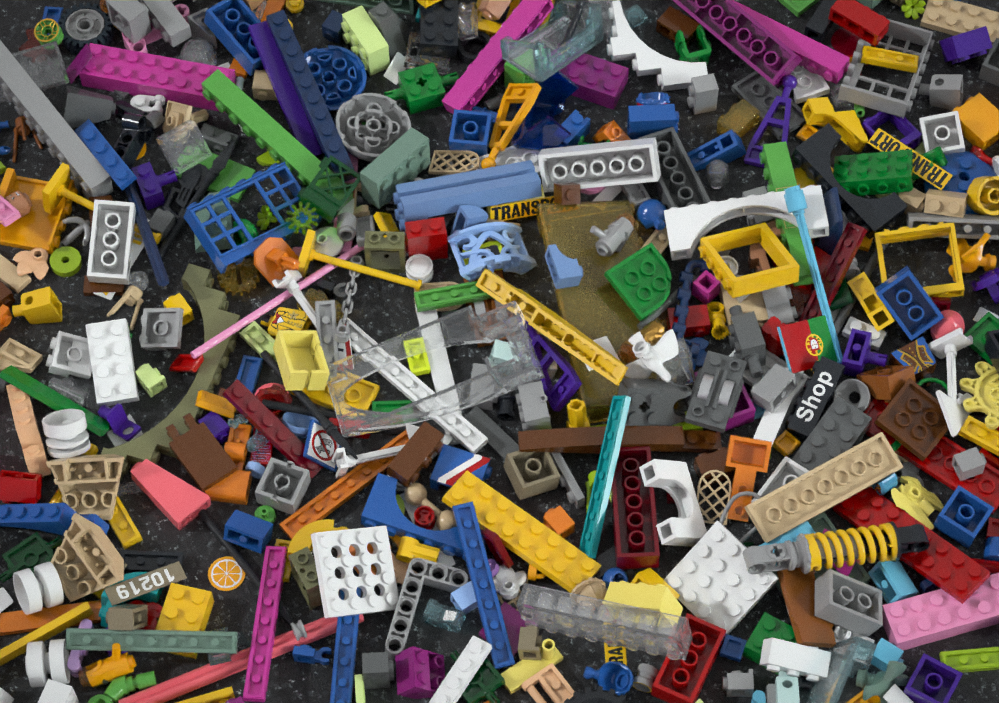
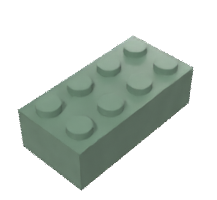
[360,127,431,209]

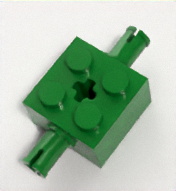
[384,62,459,115]

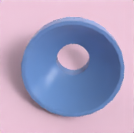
[282,412,319,439]

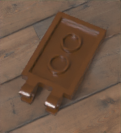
[166,413,238,492]

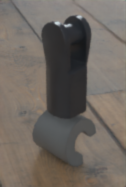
[116,100,165,129]
[305,273,353,306]

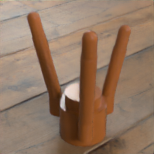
[12,116,43,163]

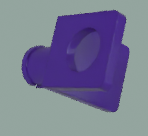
[98,403,142,442]

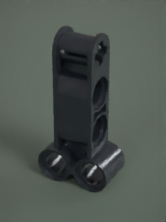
[106,113,155,186]

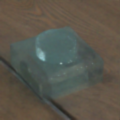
[623,4,648,29]

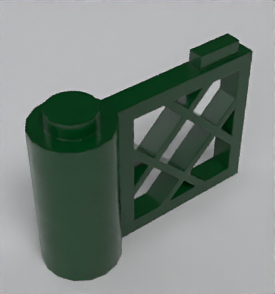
[297,155,361,223]

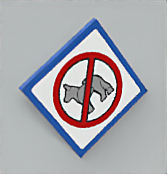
[303,419,341,472]

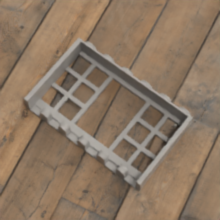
[837,19,935,119]

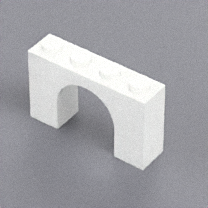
[639,459,707,547]

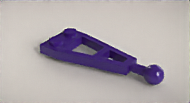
[744,75,797,168]
[521,319,582,412]

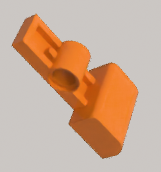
[205,423,253,505]
[725,435,772,522]

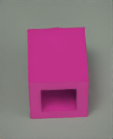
[692,270,721,304]

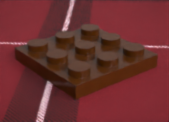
[874,378,949,461]

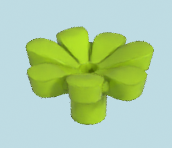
[901,0,926,20]
[257,205,277,230]

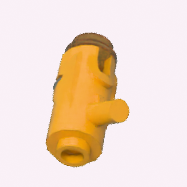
[78,643,136,688]

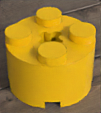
[967,176,999,215]

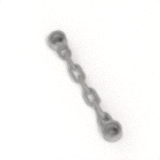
[334,256,364,343]

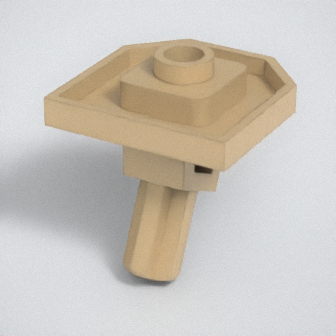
[163,100,209,142]

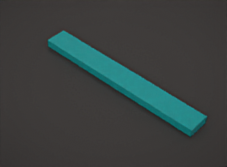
[579,395,631,559]

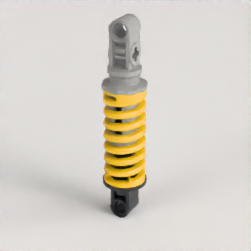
[743,521,930,574]

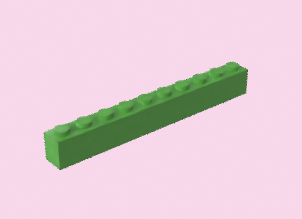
[201,69,354,209]

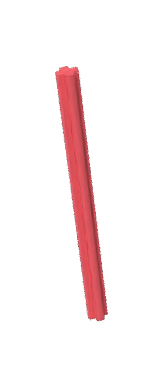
[118,614,364,703]

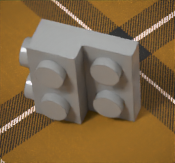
[139,308,183,351]

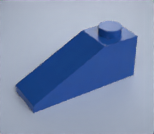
[687,129,746,171]

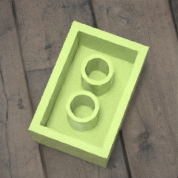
[341,5,390,76]

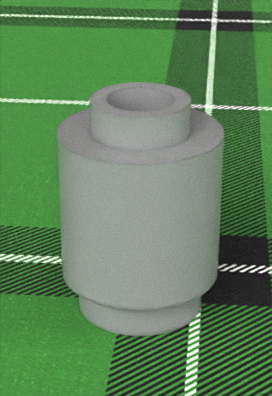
[337,213,356,241]

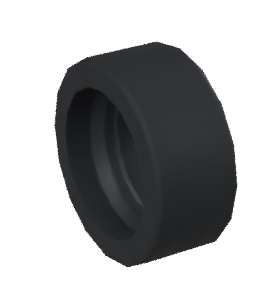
[458,30,490,66]

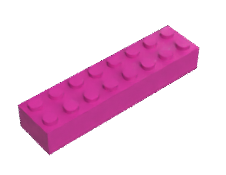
[79,43,236,112]

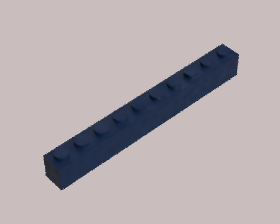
[266,10,355,182]

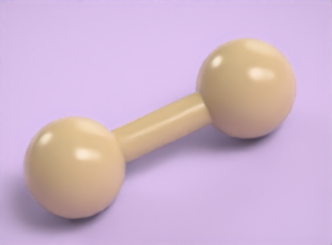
[404,483,457,530]

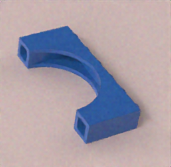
[361,473,486,561]

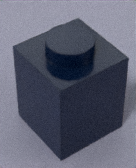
[322,10,344,43]

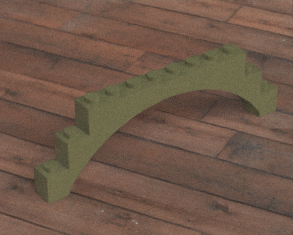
[101,264,243,481]

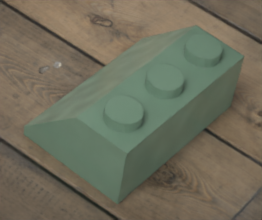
[194,192,234,253]

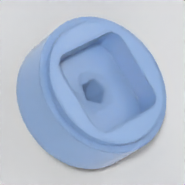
[245,461,266,479]

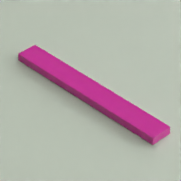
[243,546,288,702]

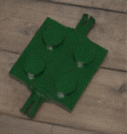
[0,532,62,583]
[445,650,505,703]

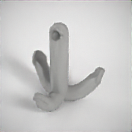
[60,217,91,247]

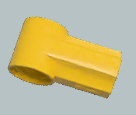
[566,399,590,428]
[395,536,440,563]

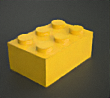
[156,583,214,659]

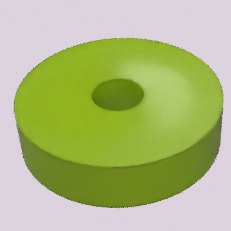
[50,246,82,277]

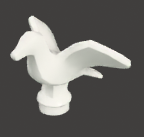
[625,329,678,382]

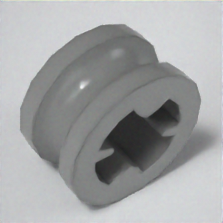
[290,619,307,641]

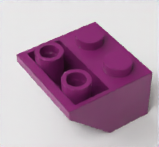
[395,646,445,699]

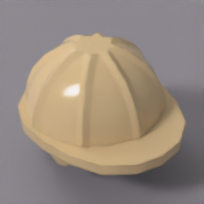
[570,577,607,611]

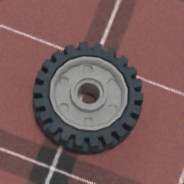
[58,2,114,55]

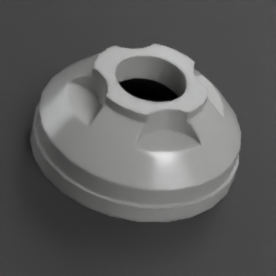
[834,379,871,412]

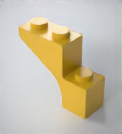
[801,97,868,152]

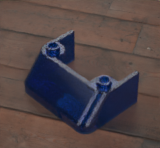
[510,69,579,151]

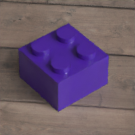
[939,26,993,64]
[904,653,963,703]

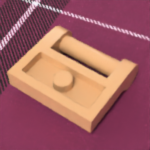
[521,663,575,703]

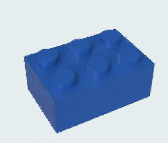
[874,266,944,341]

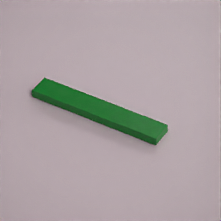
[0,365,111,437]

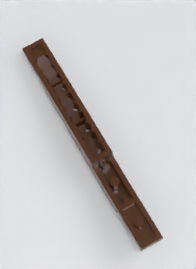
[518,426,722,454]

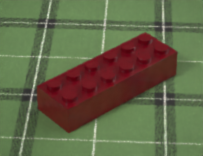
[610,446,660,569]

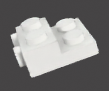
[46,331,92,379]

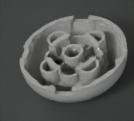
[335,93,411,162]

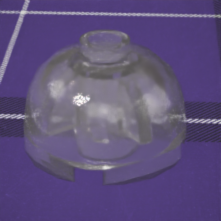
[180,37,218,66]

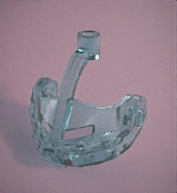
[227,414,269,452]

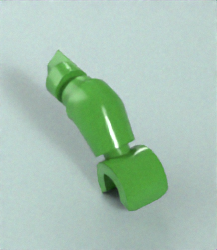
[88,671,157,703]

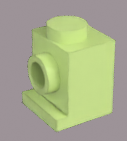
[135,363,168,398]

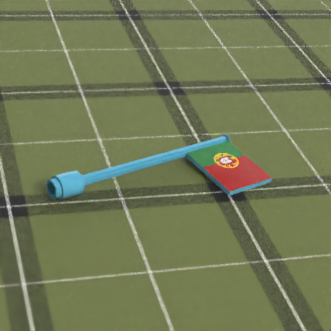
[777,185,843,373]

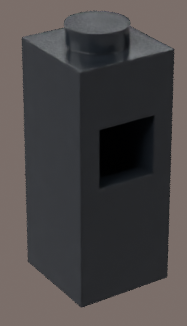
[804,0,837,43]

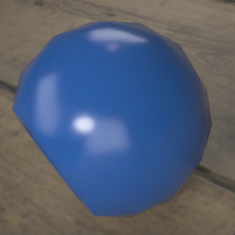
[602,567,629,590]

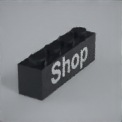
[786,356,845,440]

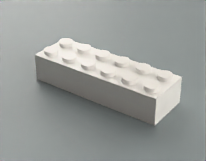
[538,137,661,192]

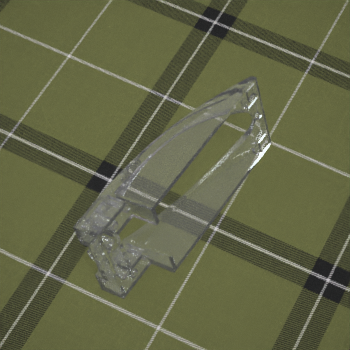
[327,301,545,437]

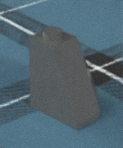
[368,1,411,61]
[62,85,116,128]

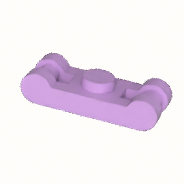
[67,619,94,678]

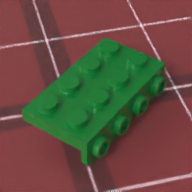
[833,149,913,196]

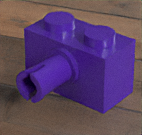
[132,162,178,210]
[842,328,888,377]

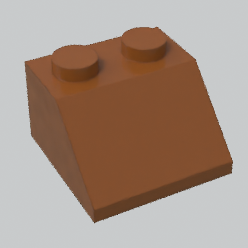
[856,365,916,403]

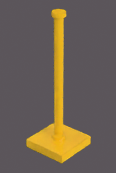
[42,162,162,245]
[298,229,422,291]

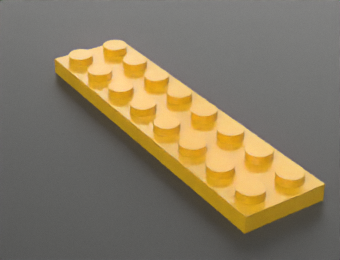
[442,470,602,593]

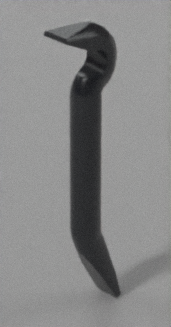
[555,0,590,53]

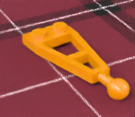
[481,83,542,169]

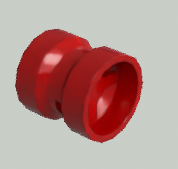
[414,506,435,530]

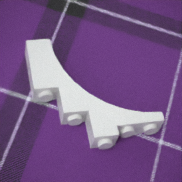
[607,0,708,91]

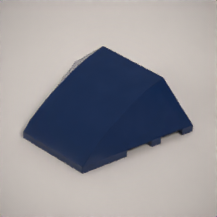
[812,187,843,256]

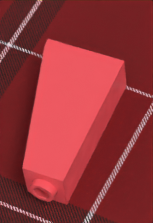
[130,459,211,531]

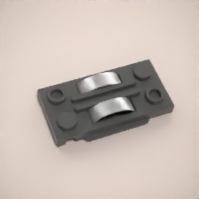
[685,350,747,433]

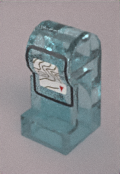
[423,598,466,632]

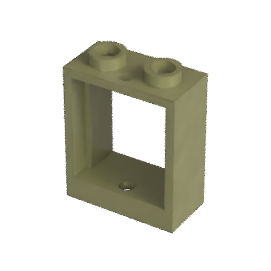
[364,231,407,273]
[288,546,322,610]

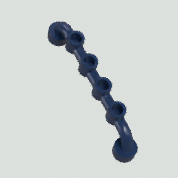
[672,258,710,360]

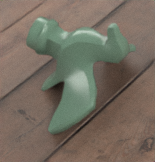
[856,661,909,703]

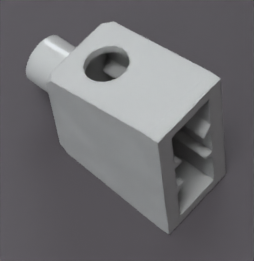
[919,74,963,110]

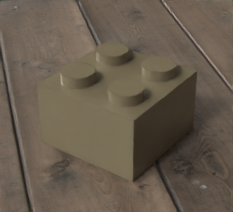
[503,450,561,500]

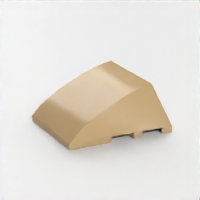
[46,454,124,520]
[51,513,124,602]

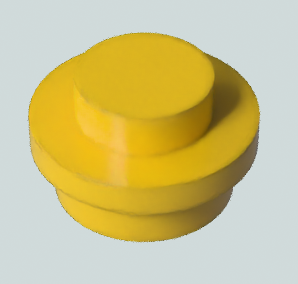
[286,0,304,14]

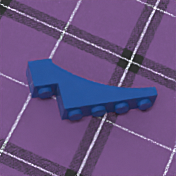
[74,119,137,190]
[0,503,110,536]

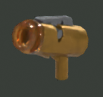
[619,321,665,363]

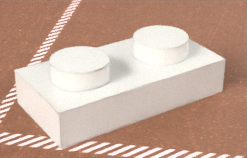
[842,316,887,351]

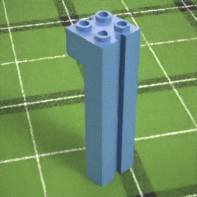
[393,160,542,236]

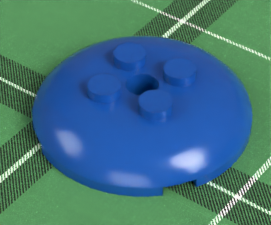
[304,45,367,111]
[923,151,997,215]

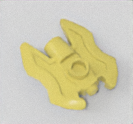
[891,476,944,530]

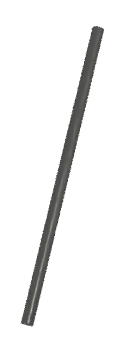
[777,243,889,436]

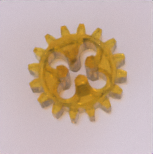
[217,257,260,296]

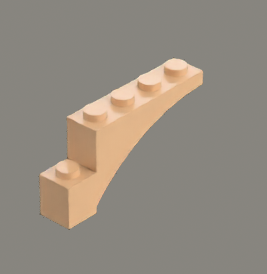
[6,384,51,477]

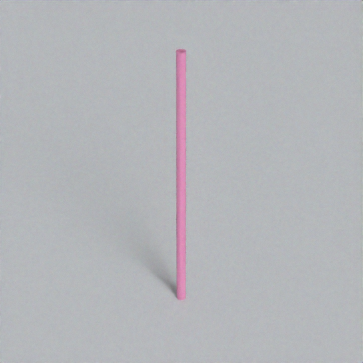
[190,245,364,359]

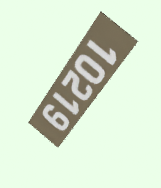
[104,561,187,606]

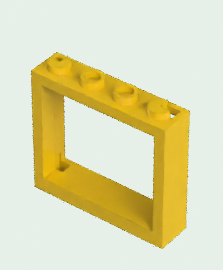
[875,222,965,298]
[698,223,800,298]

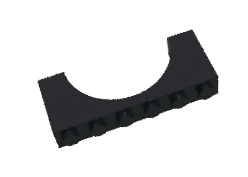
[791,123,908,239]

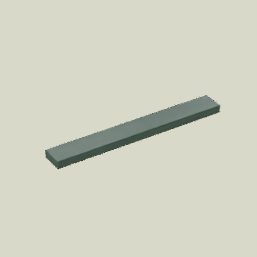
[66,628,238,654]

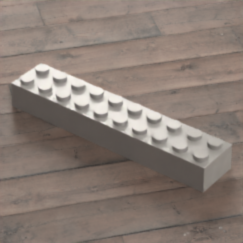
[0,40,114,200]

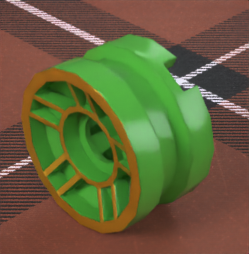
[34,18,64,48]

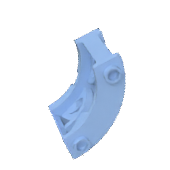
[447,222,537,282]

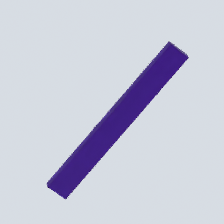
[248,21,322,157]

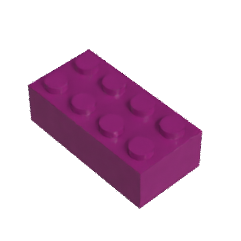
[544,45,629,110]

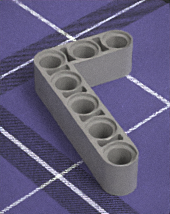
[385,558,468,660]

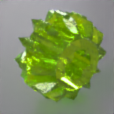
[286,202,319,235]

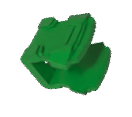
[674,25,712,65]

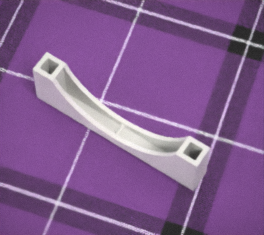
[664,185,829,261]

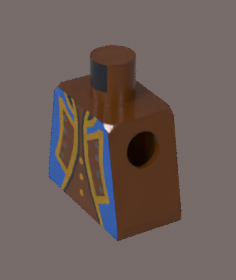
[888,336,937,387]

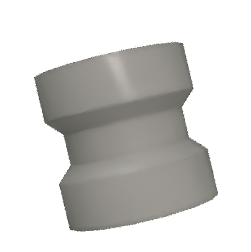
[633,663,659,693]

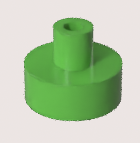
[255,505,276,524]

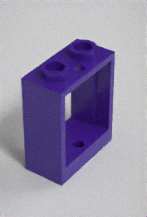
[862,111,922,152]

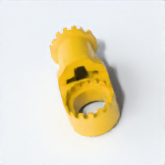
[707,302,729,340]

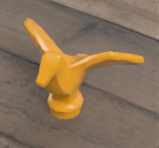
[946,233,997,282]

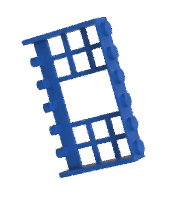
[184,162,322,274]

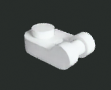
[130,95,166,115]

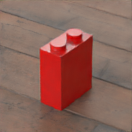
[405,217,448,260]

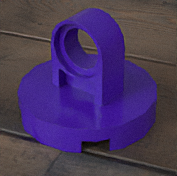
[969,267,999,304]

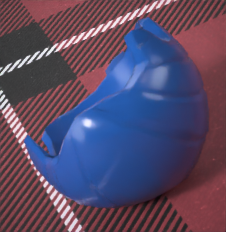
[637,199,667,230]
[583,661,634,696]

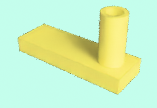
[500,639,563,695]

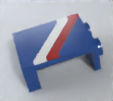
[430,444,493,490]

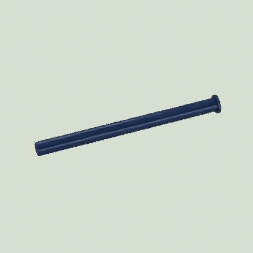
[124,180,169,288]

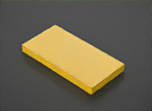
[290,371,380,418]

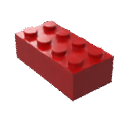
[651,613,726,703]

